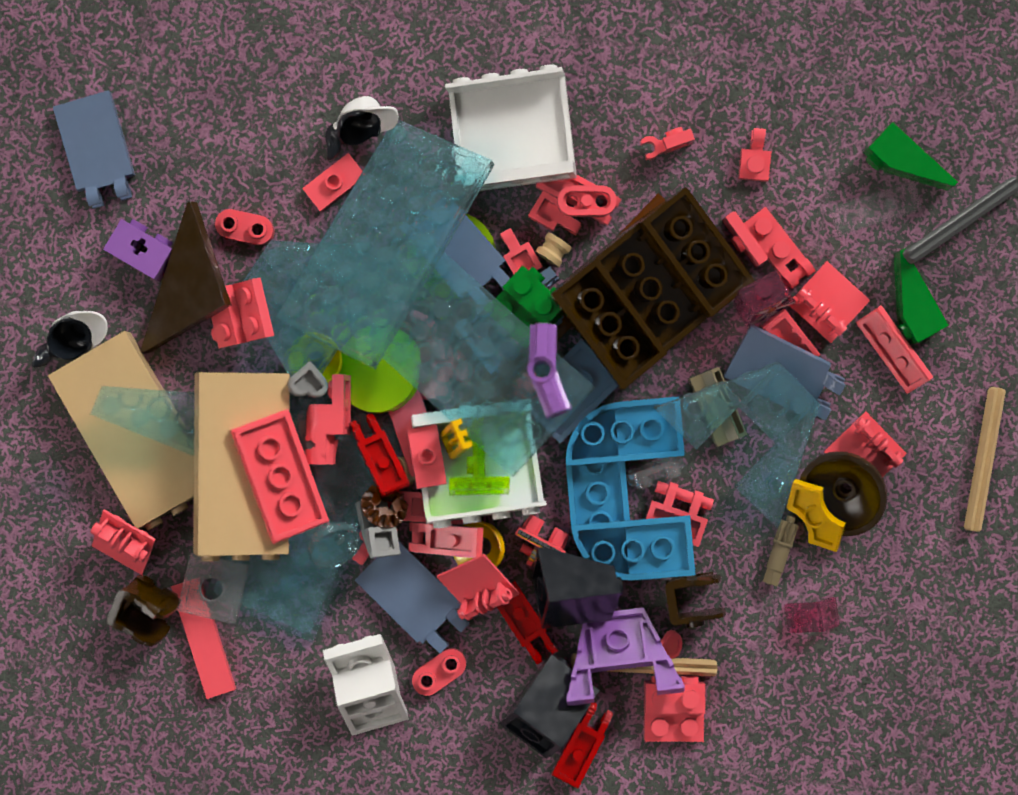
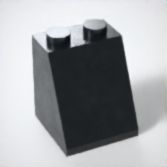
[531,547,623,629]
[499,655,600,759]

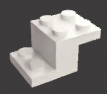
[323,634,409,736]

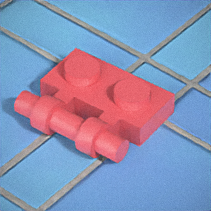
[645,481,714,547]

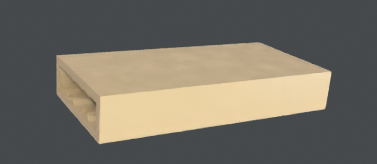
[48,331,194,531]
[193,372,290,561]

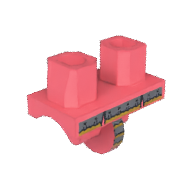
[515,515,569,567]

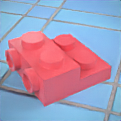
[211,277,274,349]
[644,676,705,742]

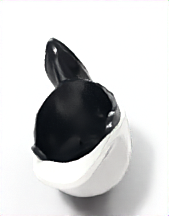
[325,96,398,160]
[32,311,108,367]

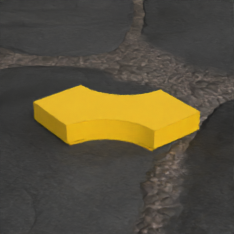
[787,478,846,552]

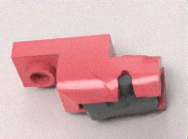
[298,374,351,465]

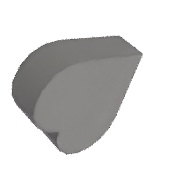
[287,361,328,398]

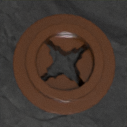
[361,485,409,528]

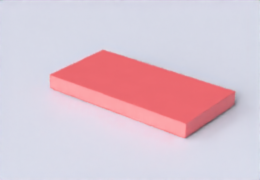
[230,409,330,544]

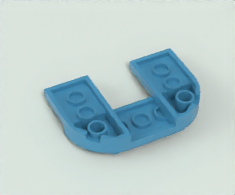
[566,397,696,580]

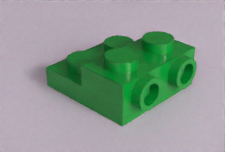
[484,265,564,352]

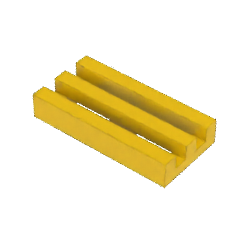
[439,418,473,460]

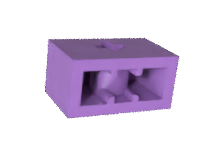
[103,219,173,282]

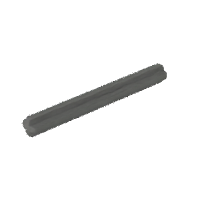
[903,177,1018,264]

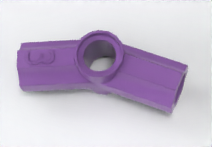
[527,323,572,419]

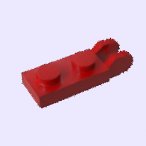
[349,413,410,498]
[497,581,558,665]
[551,703,613,789]

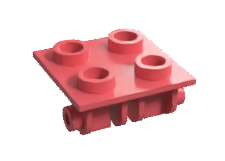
[789,261,870,344]
[824,411,907,477]
[90,509,156,575]
[436,554,519,621]

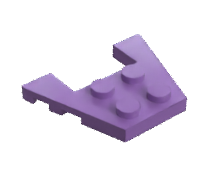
[567,607,685,706]

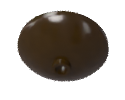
[799,452,888,536]

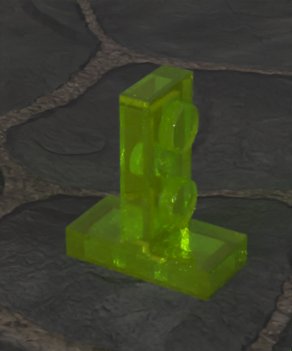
[449,418,510,496]

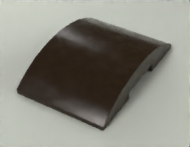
[550,186,755,390]

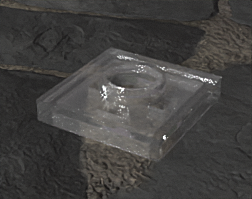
[177,552,250,624]

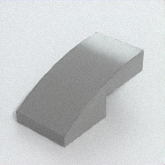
[355,499,401,558]

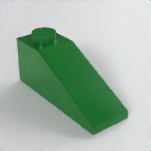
[863,122,958,190]
[894,248,949,345]

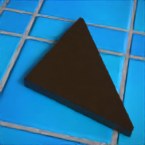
[141,201,231,353]

